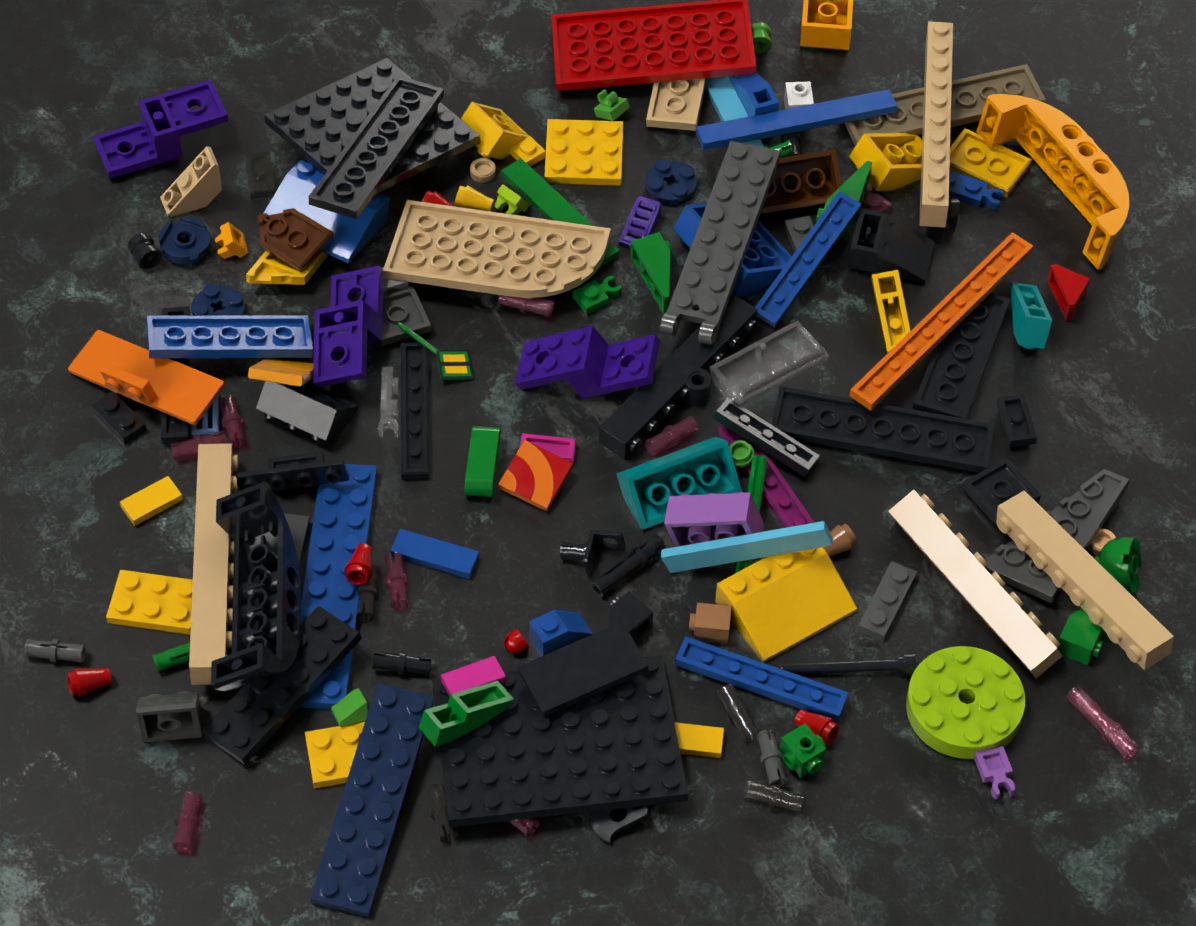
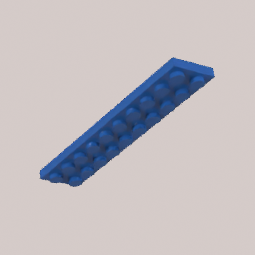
[299,464,377,709]

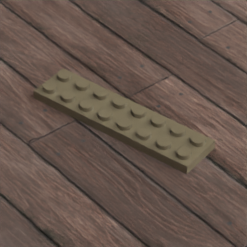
[844,64,1046,146]

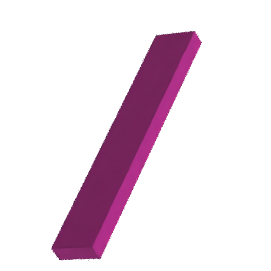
[718,426,815,528]

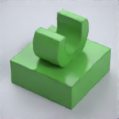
[593,90,630,121]

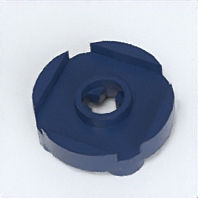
[645,159,697,206]
[158,217,212,266]
[191,283,245,315]

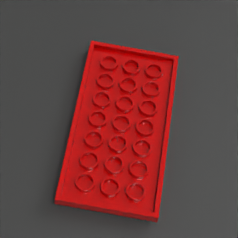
[551,0,756,91]

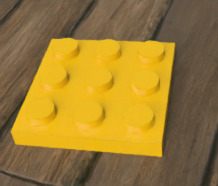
[545,119,623,186]

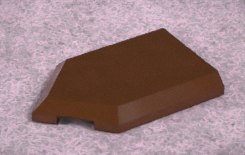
[257,208,334,271]

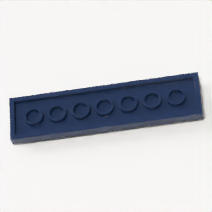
[310,683,434,918]

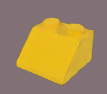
[461,102,529,160]

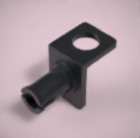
[560,530,626,576]

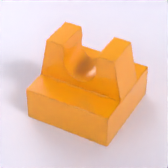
[215,222,248,259]

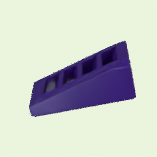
[618,196,662,248]

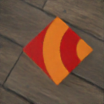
[498,440,573,512]

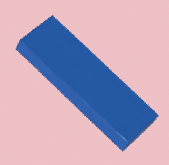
[390,529,479,579]

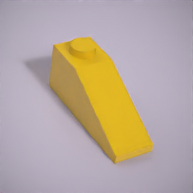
[872,270,910,353]

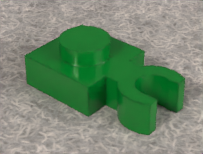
[573,276,622,315]

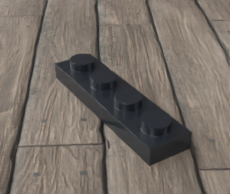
[713,397,820,477]

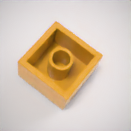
[800,0,853,50]

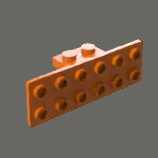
[68,330,225,425]

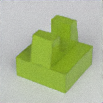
[494,184,530,215]

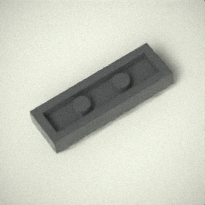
[857,561,917,642]

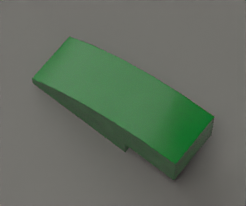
[419,680,514,747]

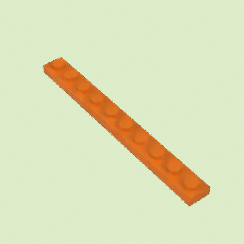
[850,232,1033,410]

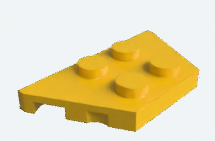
[246,251,328,285]

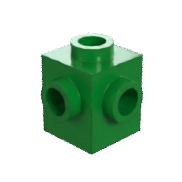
[780,724,826,778]

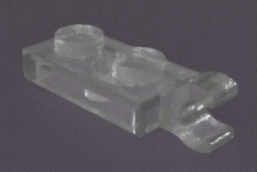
[378,367,399,437]

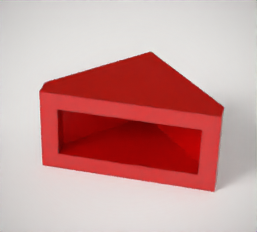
[1047,264,1090,321]

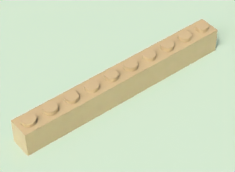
[919,21,953,227]
[189,444,238,685]

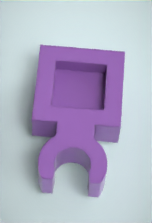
[974,746,1015,800]

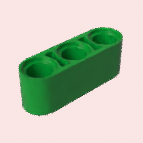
[464,426,501,497]

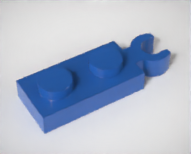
[949,170,1004,210]

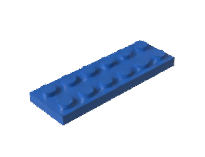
[147,315,313,359]

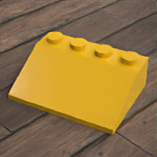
[715,547,857,663]

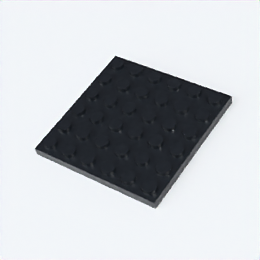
[264,58,480,195]

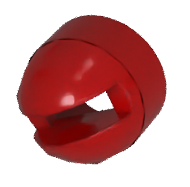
[504,629,529,654]

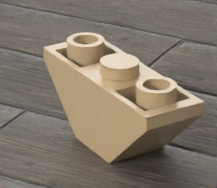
[160,146,222,217]

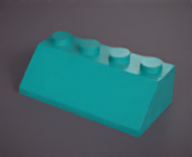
[616,437,742,530]

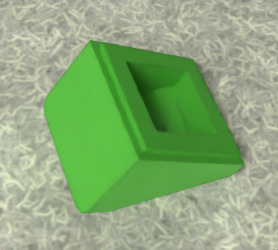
[331,688,368,726]

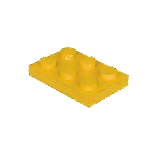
[106,570,193,635]
[305,722,365,789]

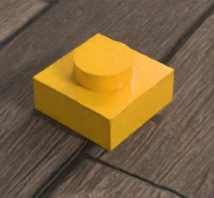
[510,136,546,167]

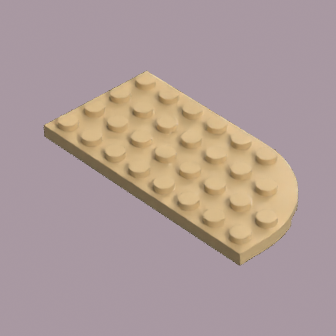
[383,200,611,299]

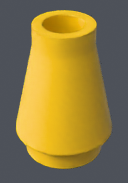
[454,185,494,211]

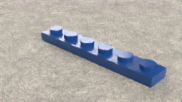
[755,191,861,328]
[675,636,849,721]

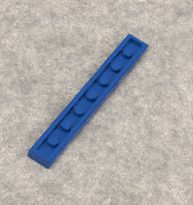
[696,89,897,150]

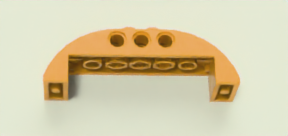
[976,94,1129,270]

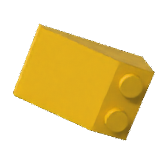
[849,133,922,191]

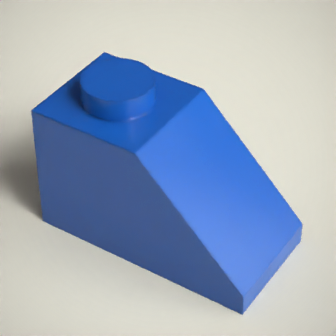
[529,609,593,657]

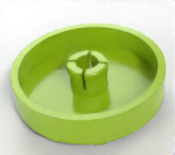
[906,646,1025,759]

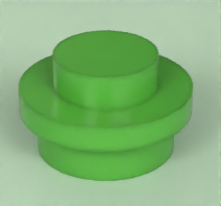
[729,440,754,467]

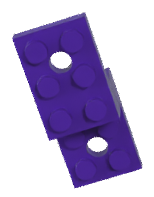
[93,80,228,179]
[313,266,384,387]
[515,326,660,399]

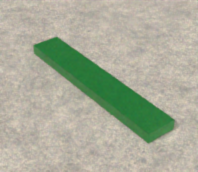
[501,158,619,269]

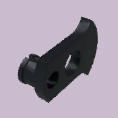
[590,805,651,844]

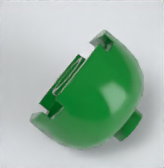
[1095,537,1142,593]

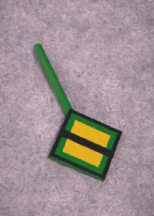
[397,322,474,380]

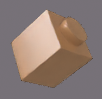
[689,603,731,645]

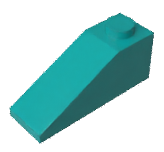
[1010,282,1052,349]

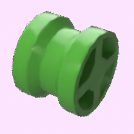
[751,23,772,54]

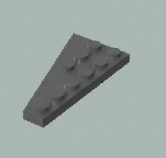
[983,469,1129,603]

